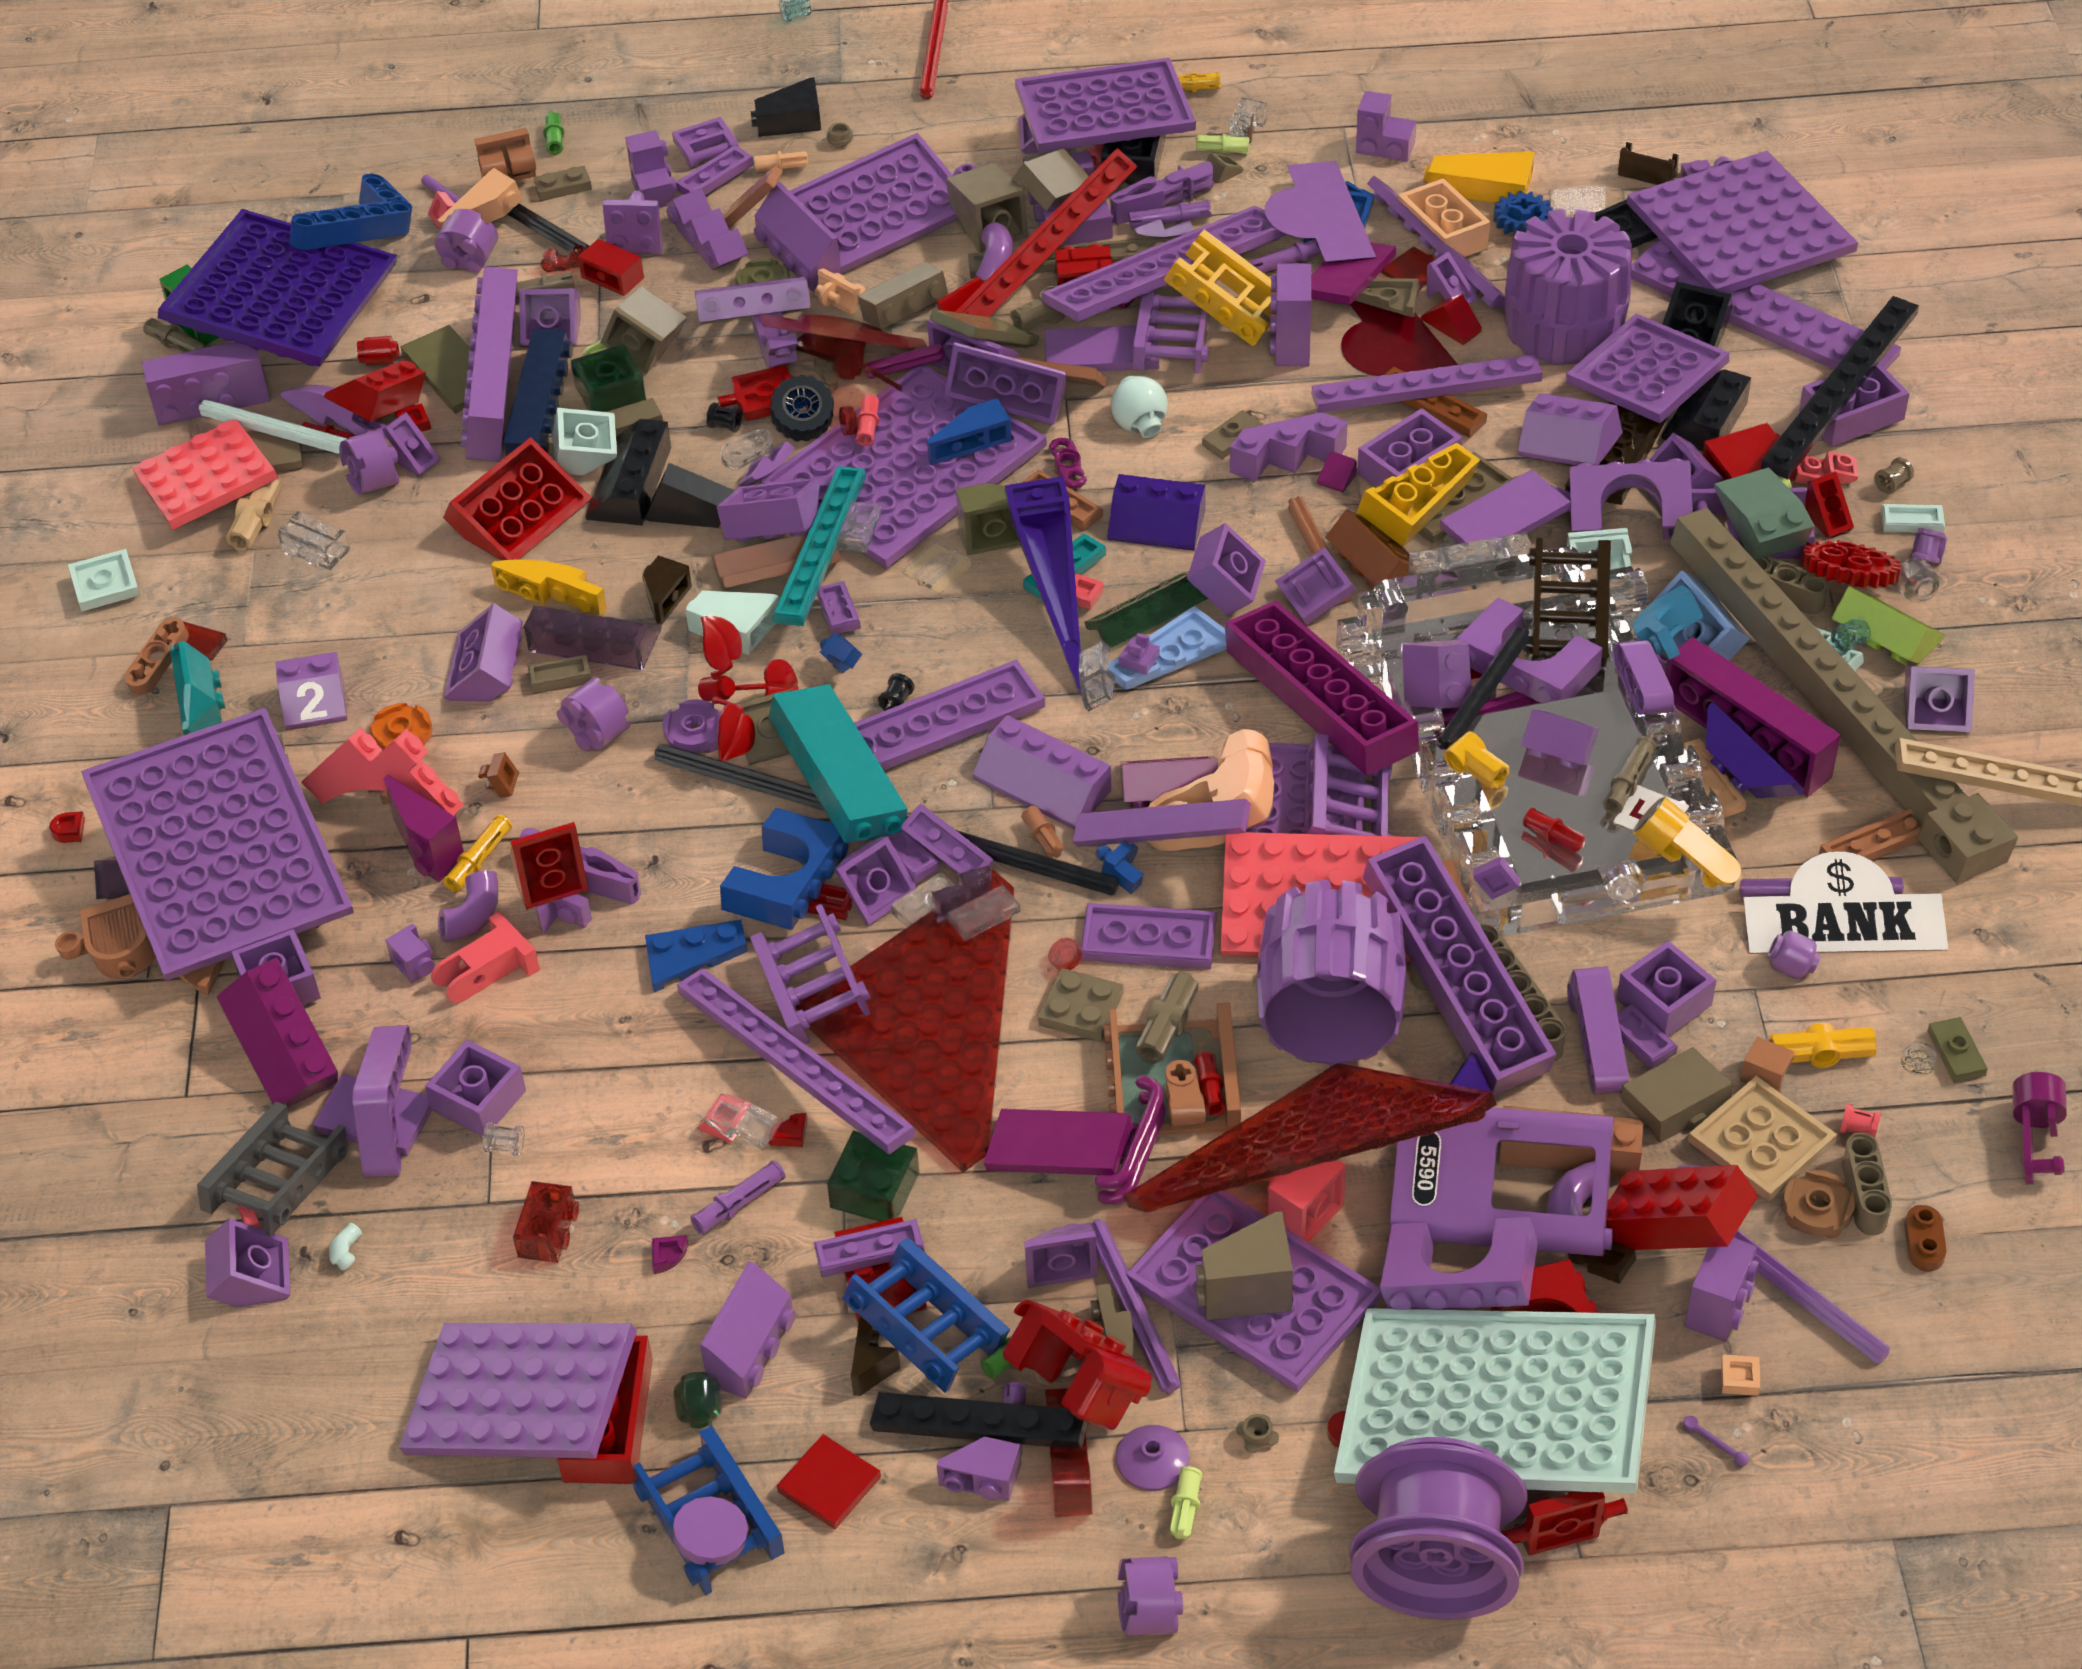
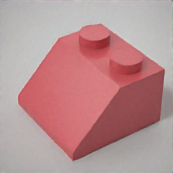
[1267,1161,1346,1242]

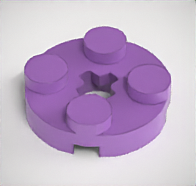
[663,699,721,753]

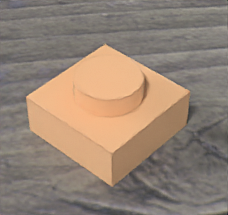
[1721,1355,1760,1396]

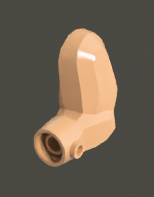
[1146,729,1274,851]

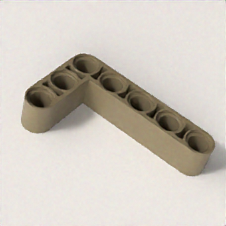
[1410,924,1566,1061]

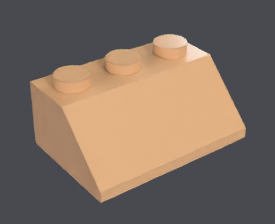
[1398,178,1491,257]

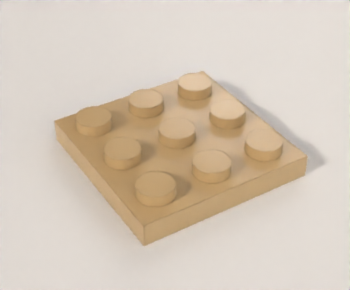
[1688,1076,1837,1202]

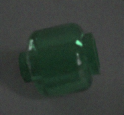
[673,1372,723,1429]

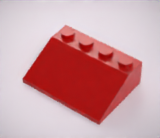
[443,437,592,561]

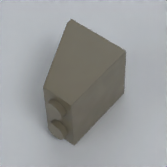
[946,162,1028,253]
[600,286,687,374]
[1195,1211,1293,1321]

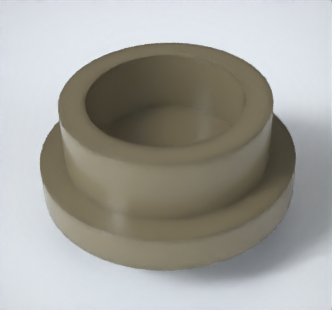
[827,123,853,147]

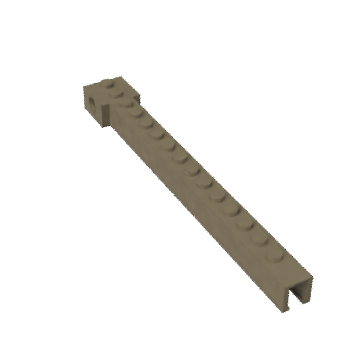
[1670,508,2018,883]

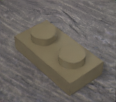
[533,166,592,201]

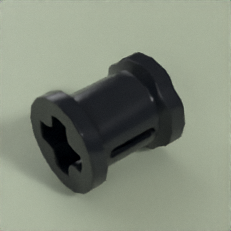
[706,402,742,432]
[878,673,915,711]

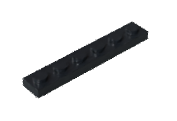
[870,1392,1088,1450]

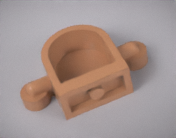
[55,894,156,979]

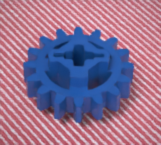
[1493,191,1553,236]

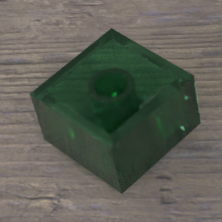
[571,344,646,412]
[827,1130,920,1222]

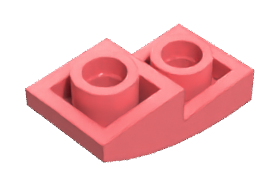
[1793,451,1858,484]

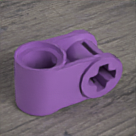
[1911,528,1947,563]

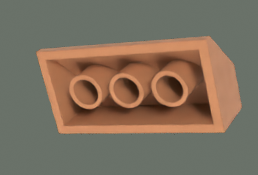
[1499,1105,1643,1176]

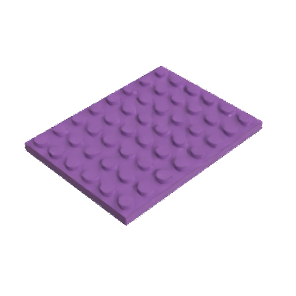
[761,365,1047,568]
[81,708,354,981]

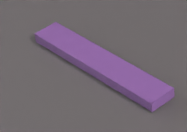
[1073,799,1251,847]

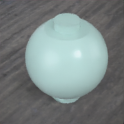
[1111,376,1168,438]

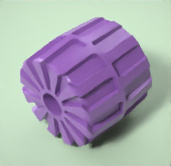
[1505,209,1632,365]
[1257,880,1406,1065]

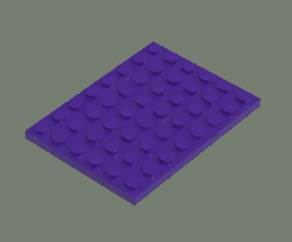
[157,209,397,367]

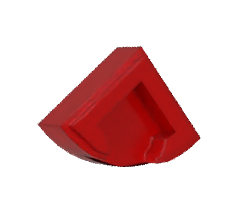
[768,1113,808,1147]

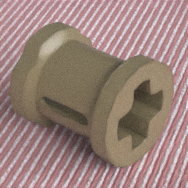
[1874,457,1914,494]

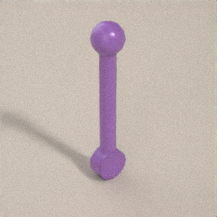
[1683,1416,1749,1466]

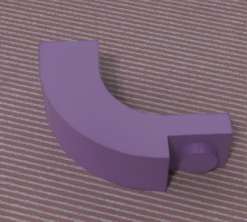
[750,311,798,368]

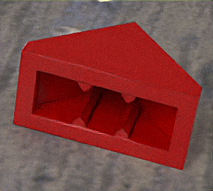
[1421,293,1482,345]
[1804,471,1854,538]

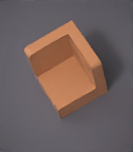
[1740,1036,1795,1092]

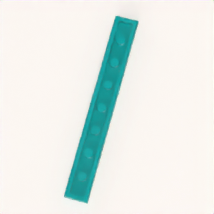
[773,466,866,626]

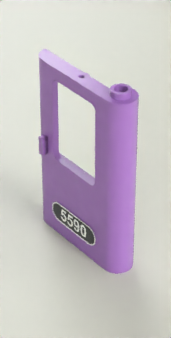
[1390,1101,1614,1256]

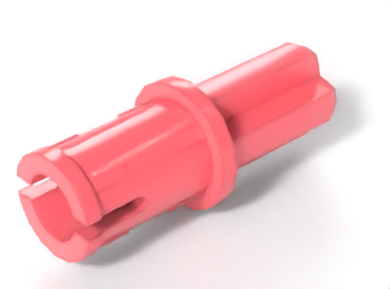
[856,394,879,446]

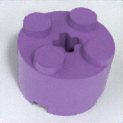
[435,209,498,273]
[339,429,399,495]
[557,678,631,751]
[1118,1556,1183,1636]

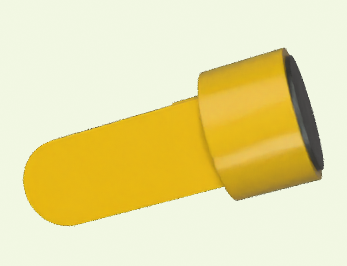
[1633,796,1741,889]

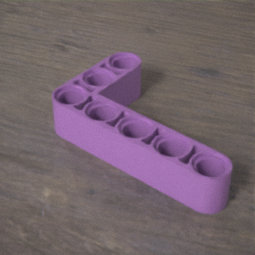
[353,1025,411,1178]

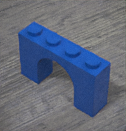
[720,807,849,930]

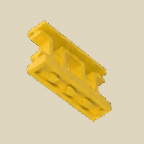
[1164,229,1276,346]

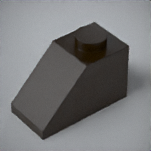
[642,555,692,625]

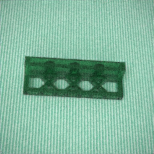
[1084,572,1208,649]

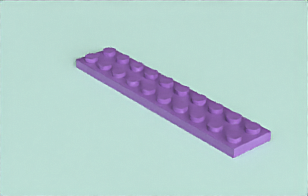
[1042,206,1287,322]
[1631,240,1901,370]

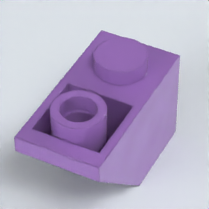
[937,1437,1021,1501]

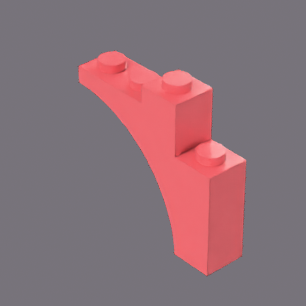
[301,727,464,816]

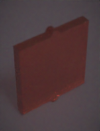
[1381,246,1436,290]

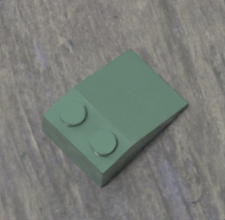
[1713,467,1814,560]

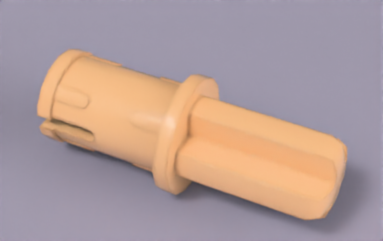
[754,151,808,173]

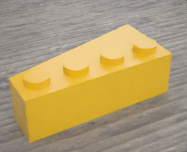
[1357,443,1480,547]

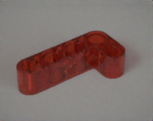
[1045,1388,1093,1518]

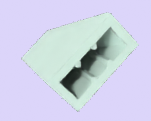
[685,591,779,655]

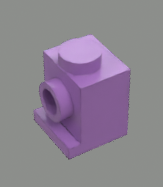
[385,923,435,983]

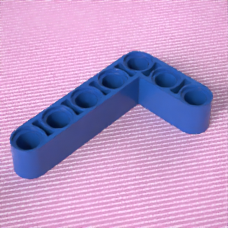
[289,173,413,250]

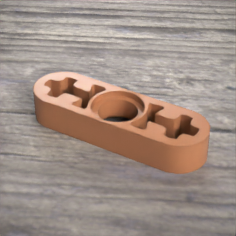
[125,617,189,695]

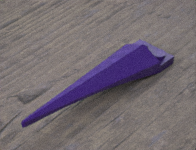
[1005,476,1084,697]

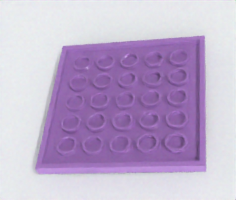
[1627,151,1858,293]

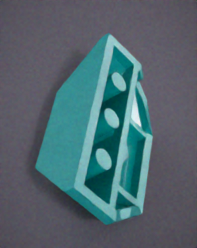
[169,641,225,735]

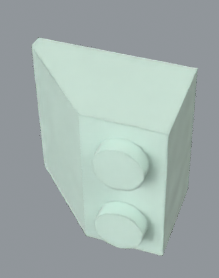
[552,408,617,476]

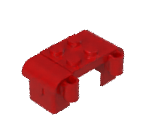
[1003,1300,1154,1430]

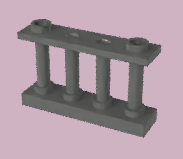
[197,1101,348,1236]

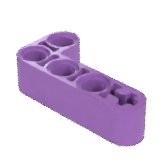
[1567,966,1629,1095]

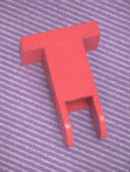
[431,911,540,1003]

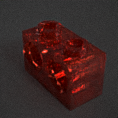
[513,1181,579,1263]

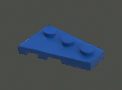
[645,919,747,993]

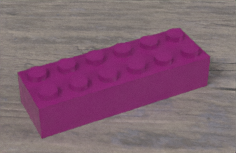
[1665,637,1841,797]

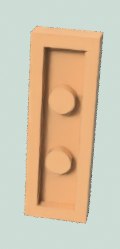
[1670,738,1747,820]

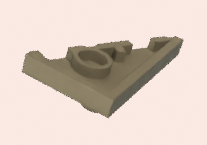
[1355,278,1419,317]

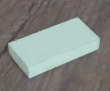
[1881,504,1945,533]

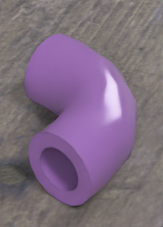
[975,222,1013,281]
[438,870,498,942]
[1546,1161,1595,1216]

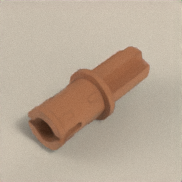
[1021,806,1065,858]

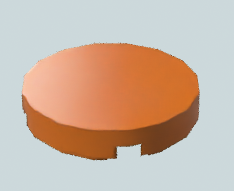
[369,703,433,750]

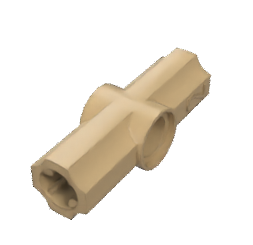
[226,480,282,551]

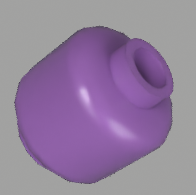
[1767,931,1821,979]

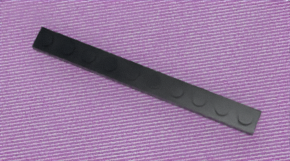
[1761,296,1919,480]

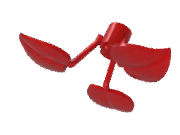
[698,616,799,761]

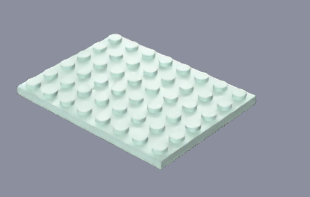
[1334,1308,1656,1493]

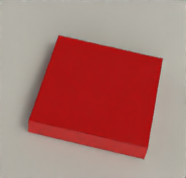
[777,1434,881,1530]

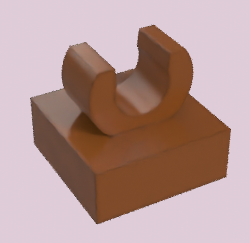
[478,752,519,798]

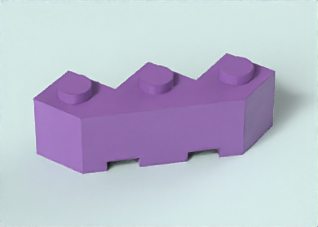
[666,188,749,270]
[1230,412,1348,482]

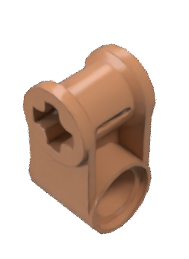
[1165,1060,1206,1127]

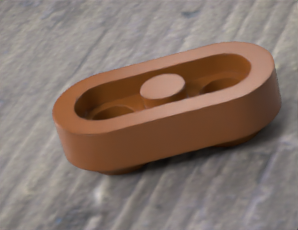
[1904,1205,1947,1271]

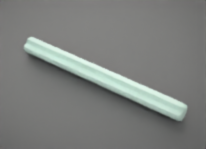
[199,399,347,454]

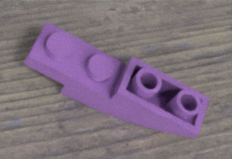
[280,385,387,439]

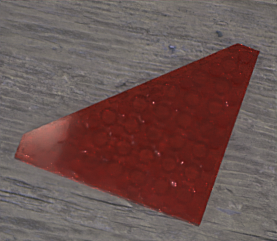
[795,870,1015,1173]
[1123,1063,1497,1213]

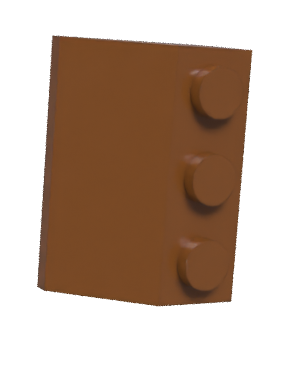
[1325,509,1432,596]

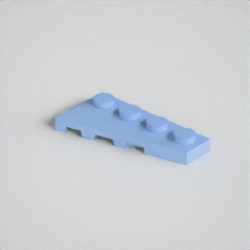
[1105,606,1227,690]

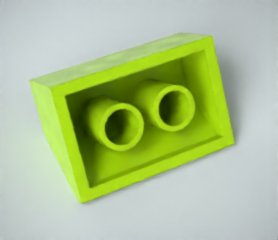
[1831,586,1945,665]

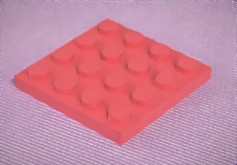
[132,420,278,530]

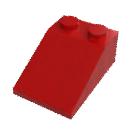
[510,822,588,910]

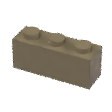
[857,262,948,329]

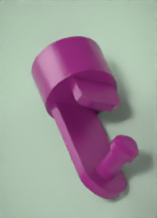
[2012,1072,2067,1185]

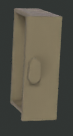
[1011,148,1089,211]
[1622,1047,1732,1143]

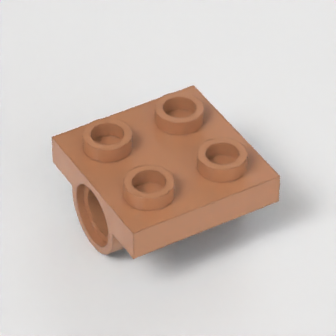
[474,128,536,181]

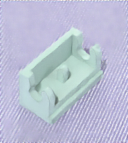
[1566,528,1632,577]

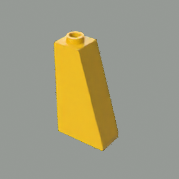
[1424,151,1535,203]

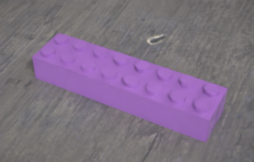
[461,266,518,462]
[1363,835,1557,1097]

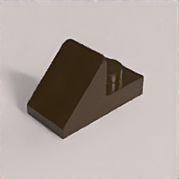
[851,1316,900,1396]

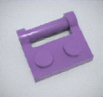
[672,117,739,168]

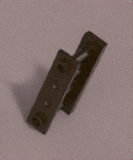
[1526,538,1611,667]

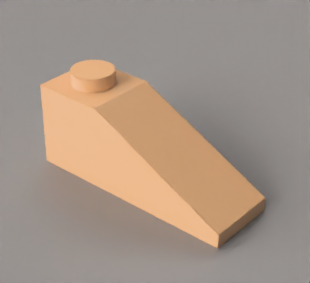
[437,168,523,227]

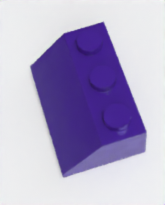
[1107,474,1206,551]

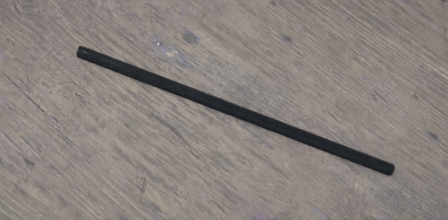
[654,744,1119,896]

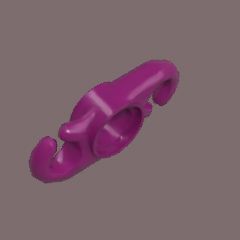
[1049,438,1087,488]

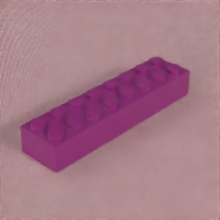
[1225,600,1419,776]

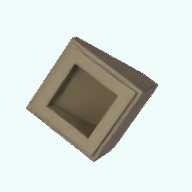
[1206,153,1244,183]

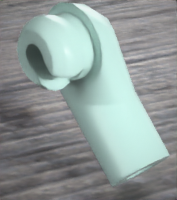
[329,1222,362,1271]

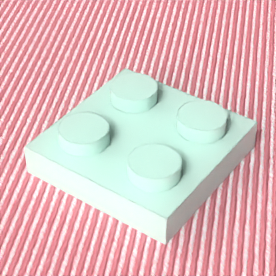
[68,549,140,611]

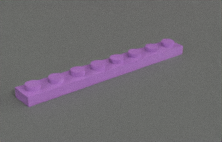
[1367,175,1505,311]
[1311,354,1542,413]

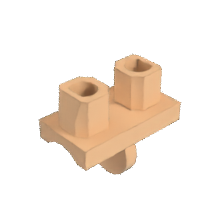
[814,268,865,315]

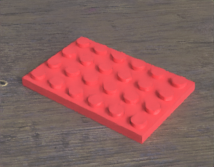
[1221,832,1420,962]

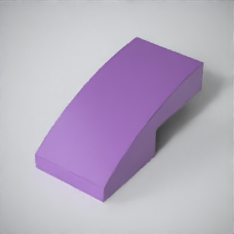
[1135,218,1194,237]
[738,441,795,487]

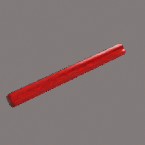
[919,0,948,99]

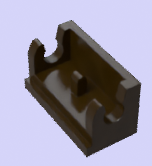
[1618,142,1679,185]

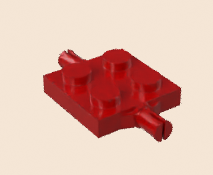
[717,365,811,421]
[1501,1491,1628,1556]

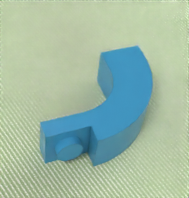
[1633,585,1704,660]

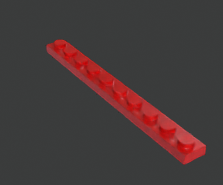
[955,148,1137,317]

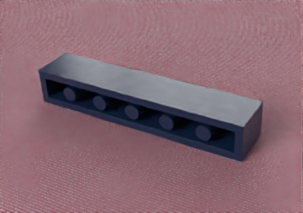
[503,329,573,456]

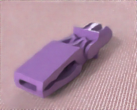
[1110,161,1213,225]
[520,828,641,905]

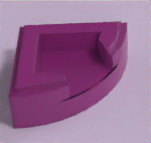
[652,1235,688,1274]

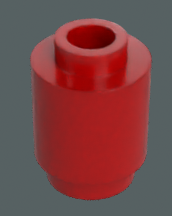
[357,336,399,366]

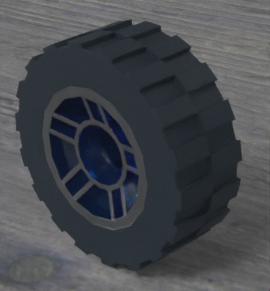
[771,375,834,442]

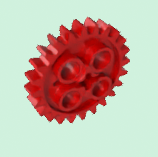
[1800,540,1902,588]

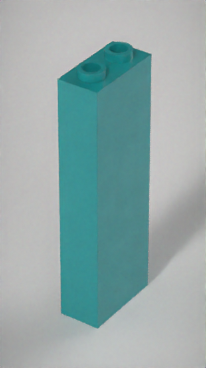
[769,684,908,844]

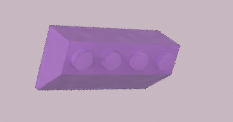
[754,182,841,293]
[944,342,1066,425]
[972,715,1111,830]

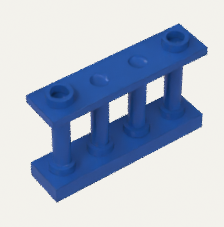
[842,1237,1010,1393]
[632,1425,785,1596]

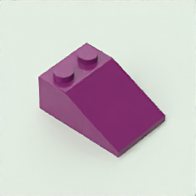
[383,775,464,882]

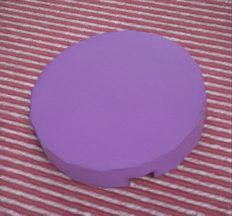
[673,1496,748,1565]

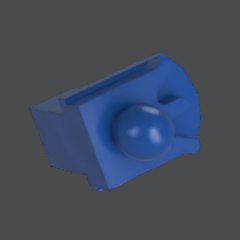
[819,633,862,673]
[1096,841,1144,894]

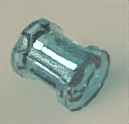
[779,0,811,23]
[1831,618,1870,651]

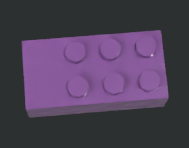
[142,342,270,426]

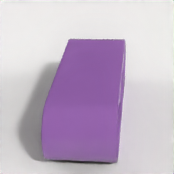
[1613,640,1674,715]

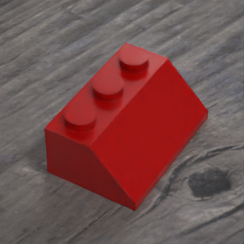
[324,360,426,422]

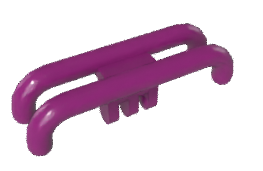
[1095,1075,1166,1205]

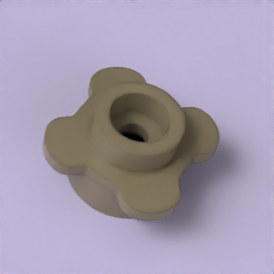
[1236,1414,1279,1453]

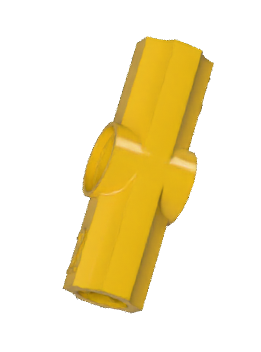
[1768,1023,1877,1068]

